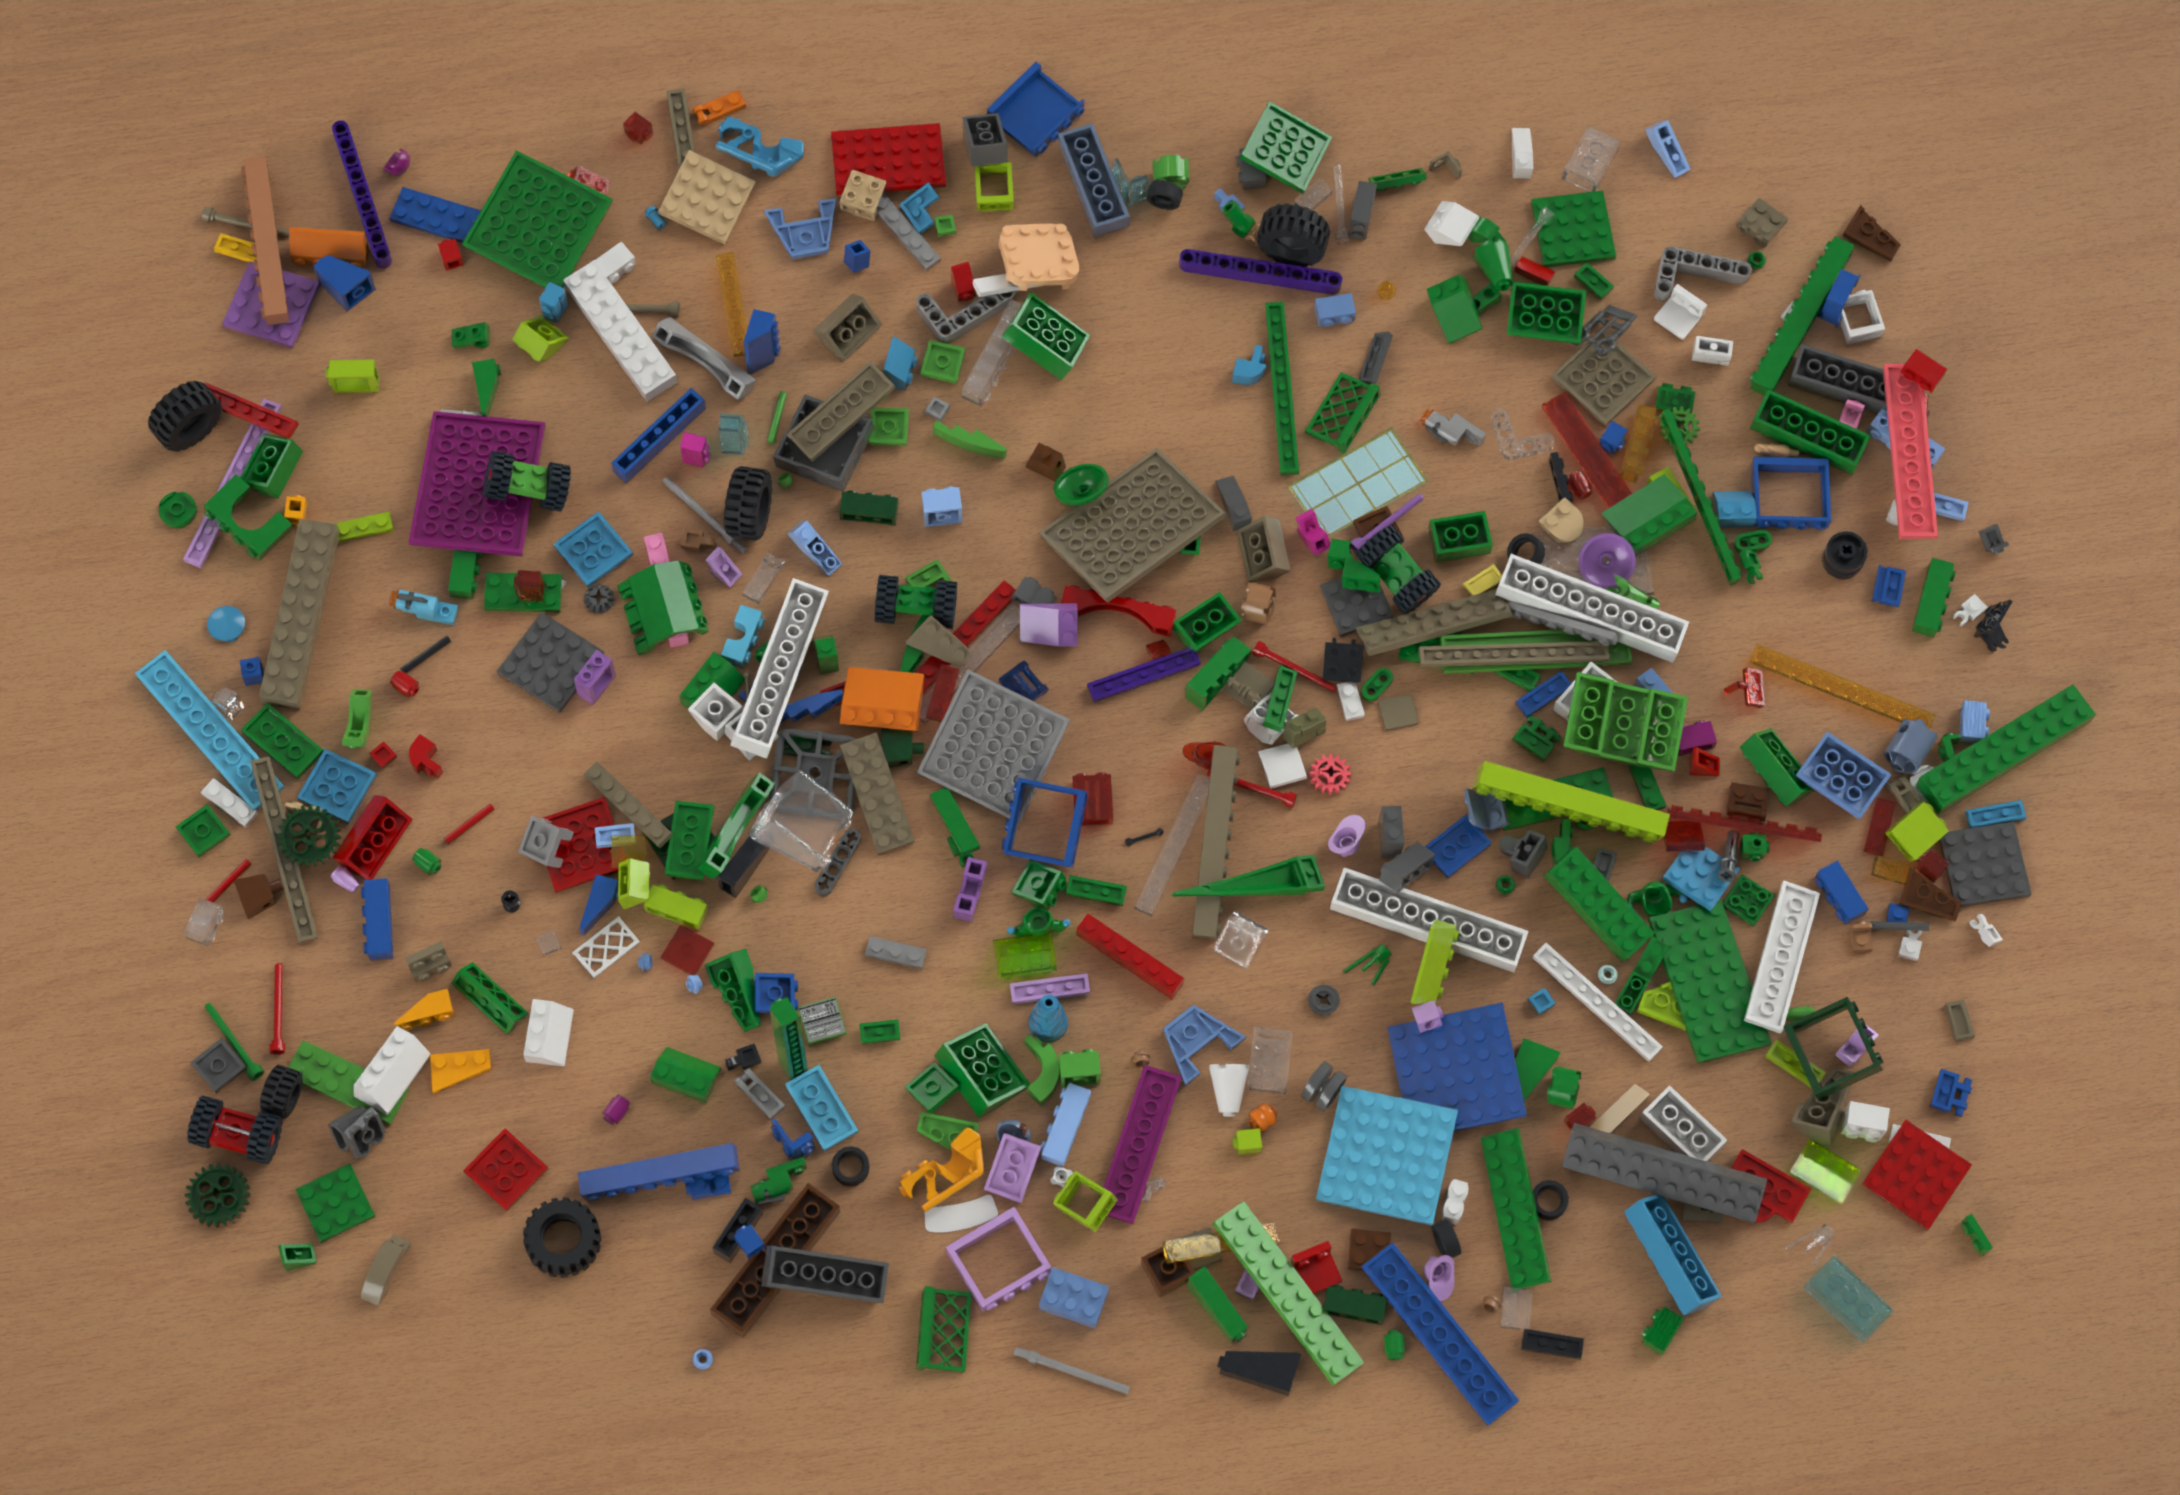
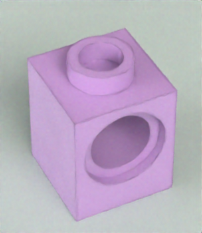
[1412,1000,1444,1033]

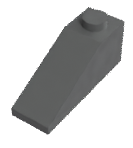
[1216,476,1252,531]

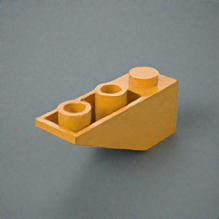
[394,989,455,1031]

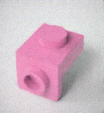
[1839,400,1865,429]

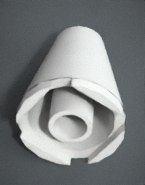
[1209,1064,1249,1117]

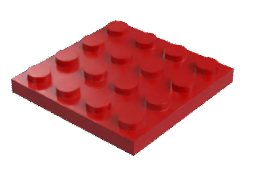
[543,797,627,893]
[1861,1120,1972,1230]

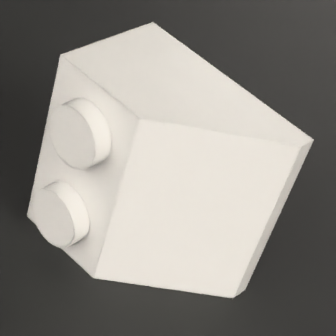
[1424,201,1479,246]
[688,683,743,741]

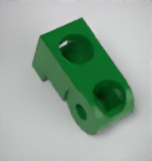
[1473,283,1502,316]

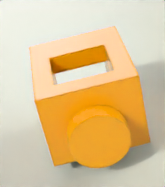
[284,495,307,525]

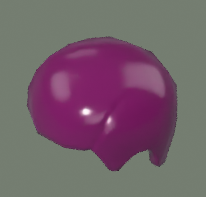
[384,149,410,176]

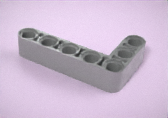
[1654,246,1752,302]
[916,291,1015,344]

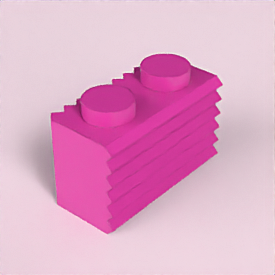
[680,432,711,468]

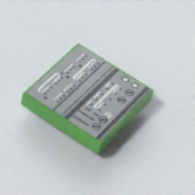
[798,997,847,1045]

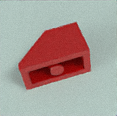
[951,261,976,302]

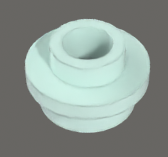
[1598,965,1618,984]

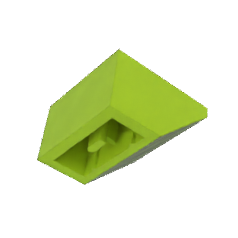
[618,858,650,909]

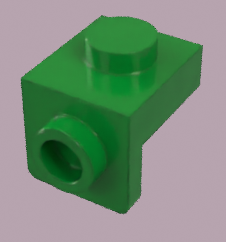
[1938,733,1961,762]

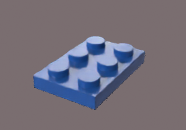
[1425,814,1492,879]

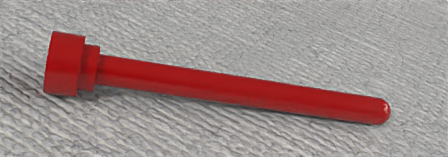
[1252,641,1336,692]
[1207,770,1297,808]
[269,963,285,1055]

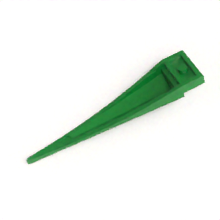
[1172,855,1325,897]

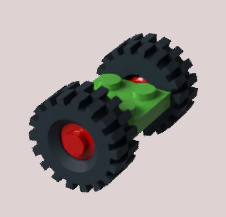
[483,451,571,512]

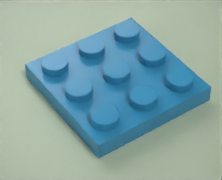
[553,511,633,588]
[297,749,377,824]
[1662,837,1740,911]

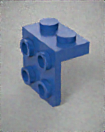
[771,1118,815,1160]

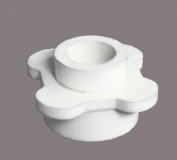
[1050,1166,1073,1188]

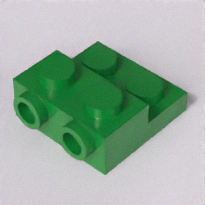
[1011,860,1067,910]

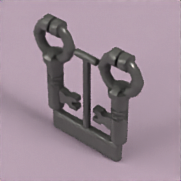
[1570,305,1637,355]

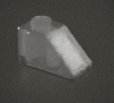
[211,687,244,721]

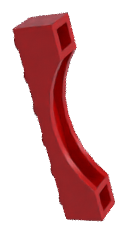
[1061,585,1176,637]

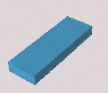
[1965,800,2027,828]

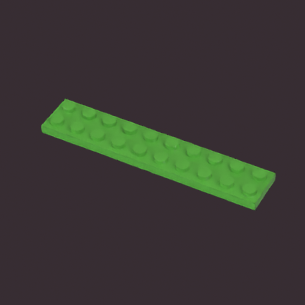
[1440,630,1632,674]
[1212,1201,1365,1386]

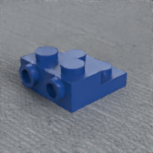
[754,973,798,1013]
[685,1174,731,1200]

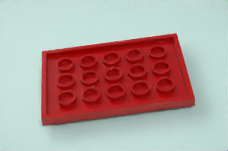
[831,123,946,196]

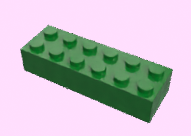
[1750,389,1871,475]
[1543,847,1655,962]

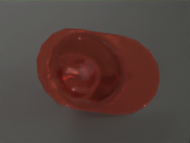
[1182,741,1226,770]

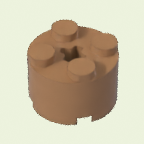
[1241,582,1277,625]

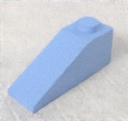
[1645,120,1691,178]

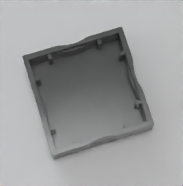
[773,394,875,492]

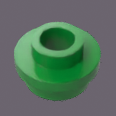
[1747,251,1766,269]
[1496,875,1515,895]

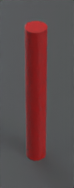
[444,804,495,844]
[205,859,251,905]

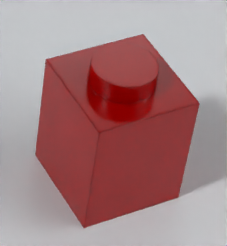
[438,239,464,271]

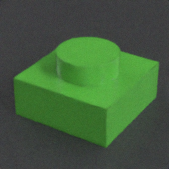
[935,214,956,237]

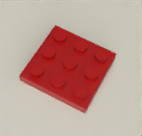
[463,1128,548,1212]

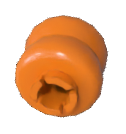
[1248,1103,1277,1132]

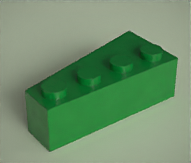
[1185,636,1251,711]

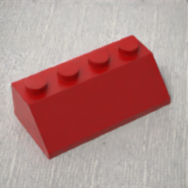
[332,795,413,880]

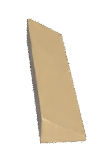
[1590,1084,1650,1134]

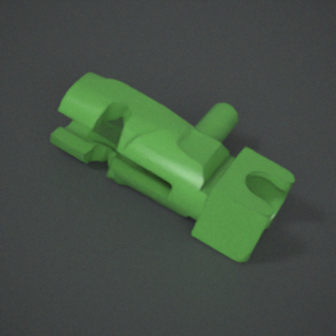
[1606,575,1660,610]

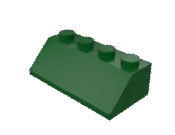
[1739,728,1815,807]

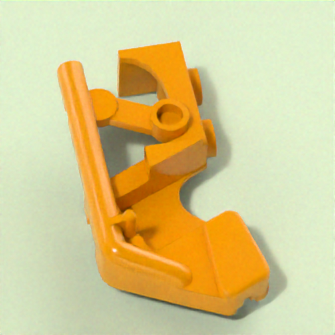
[898,1128,984,1213]

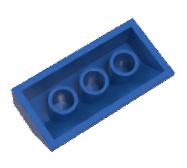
[744,309,781,374]

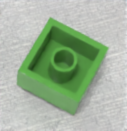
[1059,1049,1101,1088]

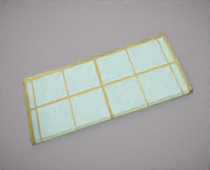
[1288,427,1428,537]

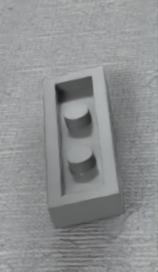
[865,936,927,970]

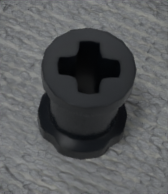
[501,890,520,913]

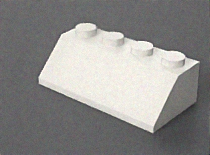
[353,1026,431,1115]

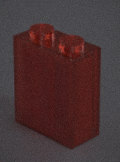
[1072,772,1113,826]

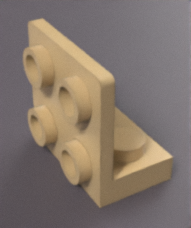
[839,170,886,222]

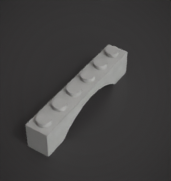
[652,317,756,400]

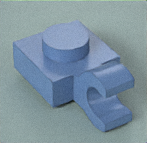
[1214,188,1245,212]

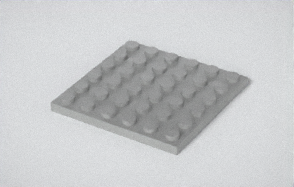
[917,669,1071,824]

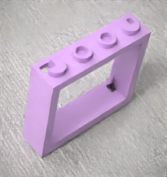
[946,1207,1051,1312]

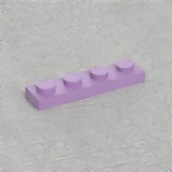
[1010,973,1090,1004]

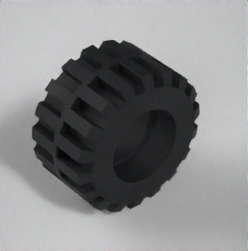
[260,1064,303,1119]

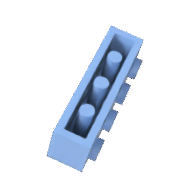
[1867,408,1945,469]
[1040,1083,1091,1168]

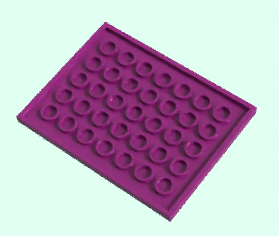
[409,411,546,557]

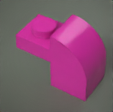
[1296,509,1330,556]

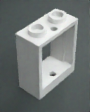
[1839,290,1885,345]

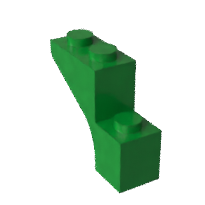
[1328,539,1381,592]

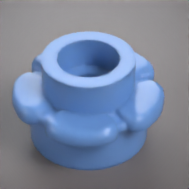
[638,952,652,971]

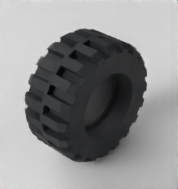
[1257,203,1331,267]
[148,381,222,452]
[724,466,772,541]
[523,1197,601,1278]

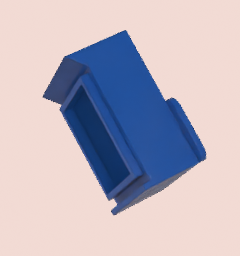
[1817,269,1861,328]

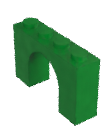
[204,474,292,561]

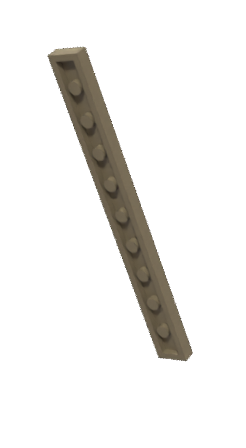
[1418,641,1610,667]
[250,756,318,944]

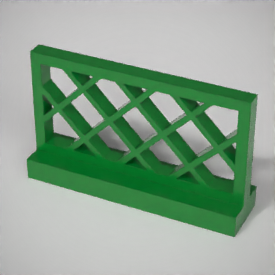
[1305,372,1381,454]
[916,1286,971,1373]

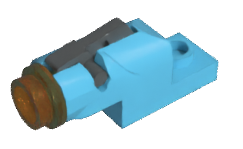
[389,590,458,625]

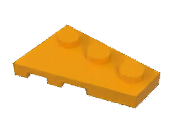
[430,1049,491,1095]

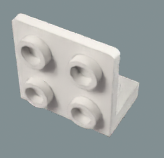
[1654,284,1707,340]

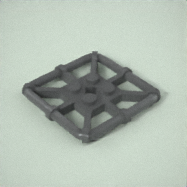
[769,729,858,819]

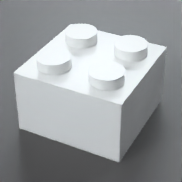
[1841,1101,1890,1142]

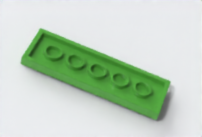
[288,1040,409,1125]

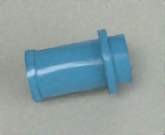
[645,206,667,230]

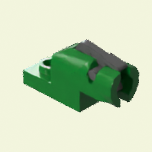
[750,1157,807,1205]

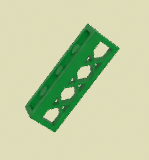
[451,962,528,1034]

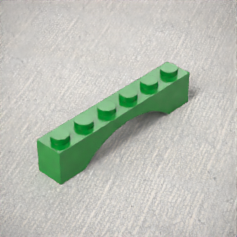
[697,772,775,879]

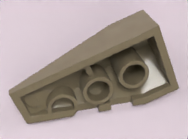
[1791,1068,1855,1146]

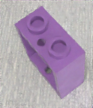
[574,650,616,705]

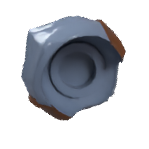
[996,1119,1031,1144]

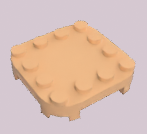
[998,224,1079,291]

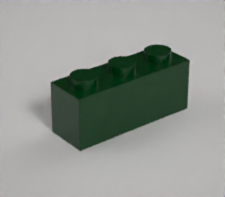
[839,491,899,526]
[1323,1285,1387,1325]

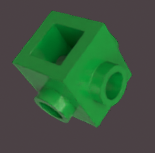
[1740,832,1770,862]

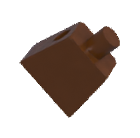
[1026,443,1066,482]
[233,874,284,919]

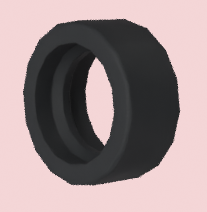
[1146,180,1183,210]
[1507,533,1545,565]
[832,1146,870,1186]
[1533,1180,1569,1220]
[1432,1220,1461,1258]

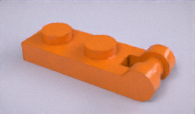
[692,90,746,126]

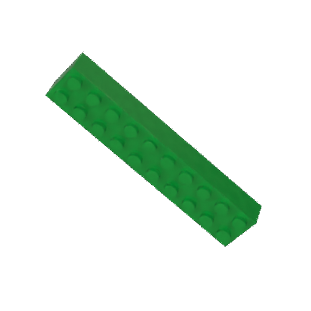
[1916,684,2096,815]

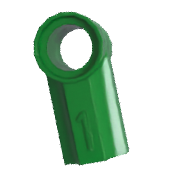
[1222,201,1255,238]

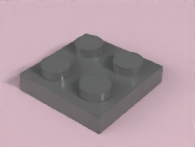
[191,1038,247,1093]

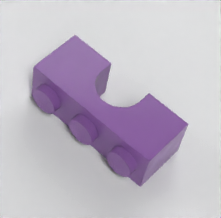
[953,857,987,922]

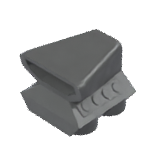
[328,1106,386,1159]

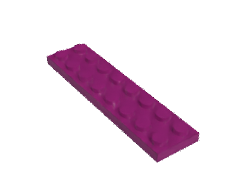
[1100,1065,1182,1225]

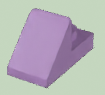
[705,547,742,587]

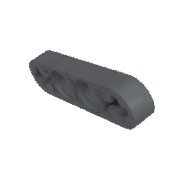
[815,829,861,897]

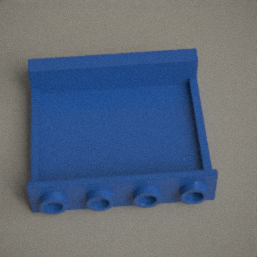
[987,62,1085,157]

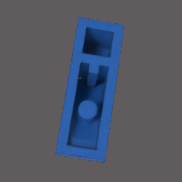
[579,875,618,935]

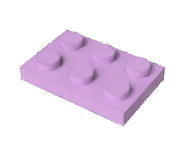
[984,1133,1042,1203]

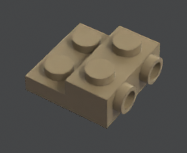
[1736,198,1788,247]
[405,941,452,983]

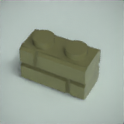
[1283,708,1326,748]

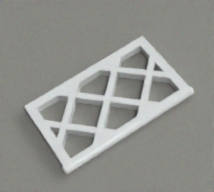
[572,916,640,978]

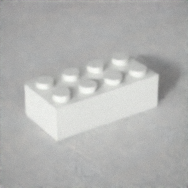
[1640,1085,1727,1162]

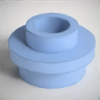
[686,975,703,994]
[693,1349,713,1370]

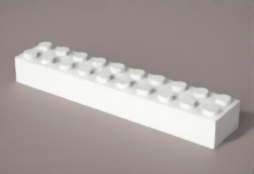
[1495,554,1689,663]
[730,578,829,759]
[1330,868,1529,973]

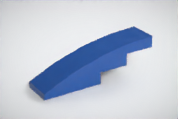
[780,690,844,723]

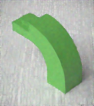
[342,689,372,748]
[1024,1034,1059,1107]

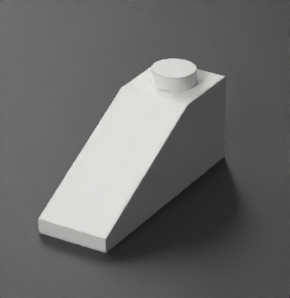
[1512,128,1533,179]

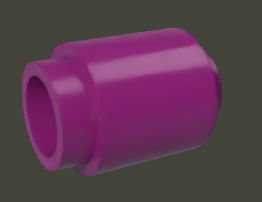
[602,1094,630,1125]

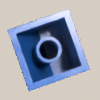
[314,255,376,312]

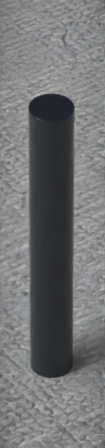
[400,635,451,673]

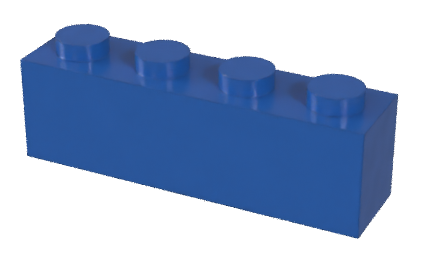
[361,878,393,960]

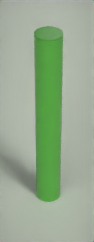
[767,391,787,445]

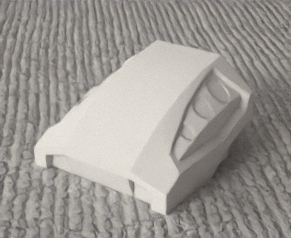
[1244,693,1298,744]

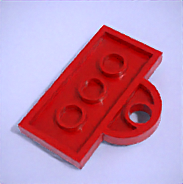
[1731,1149,1812,1223]

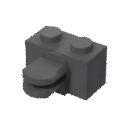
[1500,829,1548,878]

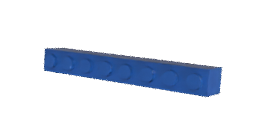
[578,1143,740,1201]

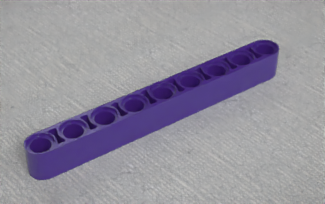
[332,120,392,269]
[1179,249,1342,294]

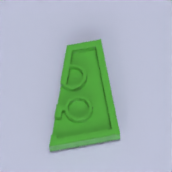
[917,1112,979,1151]

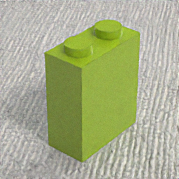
[1885,802,1949,862]

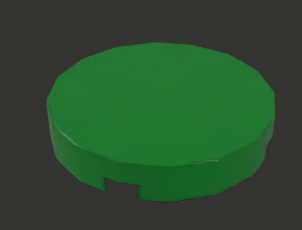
[159,492,197,528]

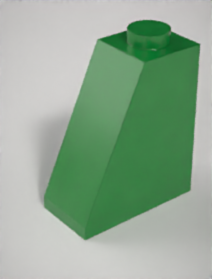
[813,635,839,675]

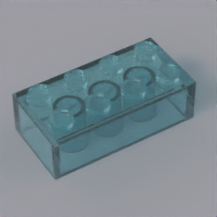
[1804,1255,1894,1343]

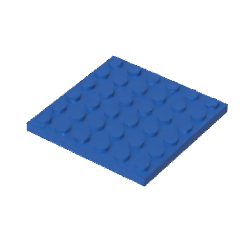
[1387,1002,1527,1132]

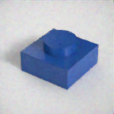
[1886,903,1909,922]

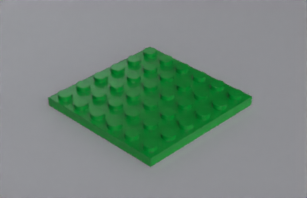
[462,150,613,288]

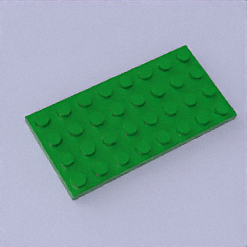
[1648,900,1772,1064]

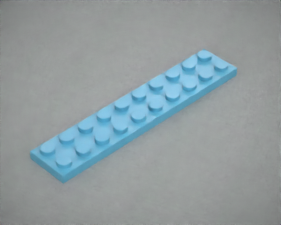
[135,650,285,811]

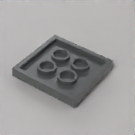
[1320,568,1394,637]

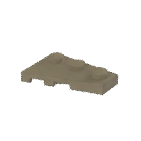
[905,614,973,668]

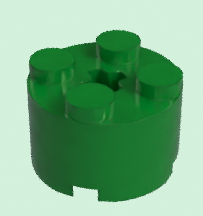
[1547,1066,1582,1110]

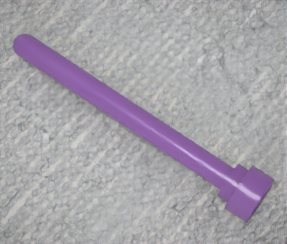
[1350,494,1423,553]

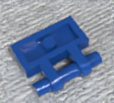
[1930,1069,1972,1117]

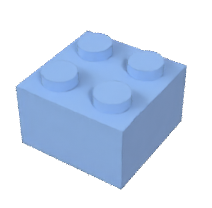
[922,486,962,527]

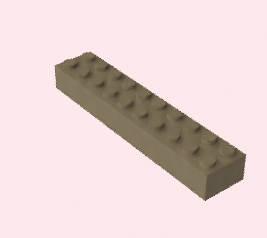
[259,519,340,710]

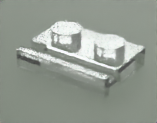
[1500,1287,1533,1330]

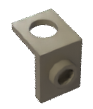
[1429,151,1462,180]

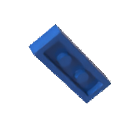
[1515,671,1572,718]

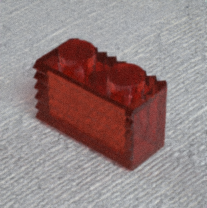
[514,570,545,602]

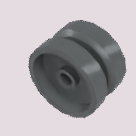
[1301,1061,1348,1112]

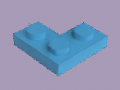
[899,183,940,234]

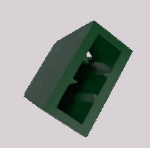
[881,728,924,768]

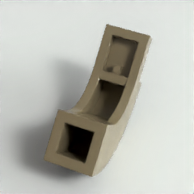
[360,1235,411,1306]

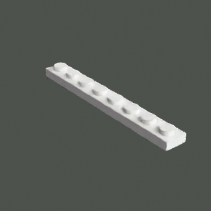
[1532,943,1663,1062]

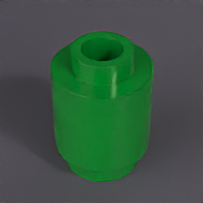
[412,847,442,875]
[1384,1330,1405,1360]

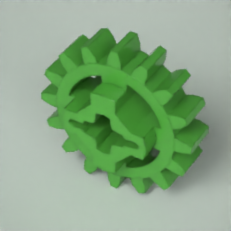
[1659,406,1700,446]

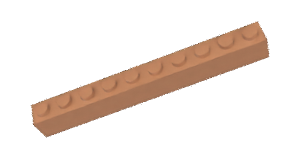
[241,156,289,325]

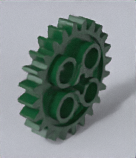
[277,804,341,868]
[184,1163,251,1228]

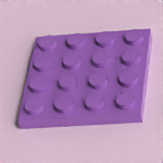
[222,261,320,348]

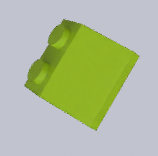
[512,316,569,362]

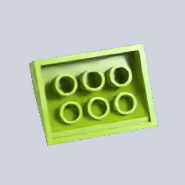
[1410,919,1459,1004]

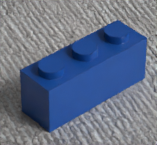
[1815,860,1869,925]

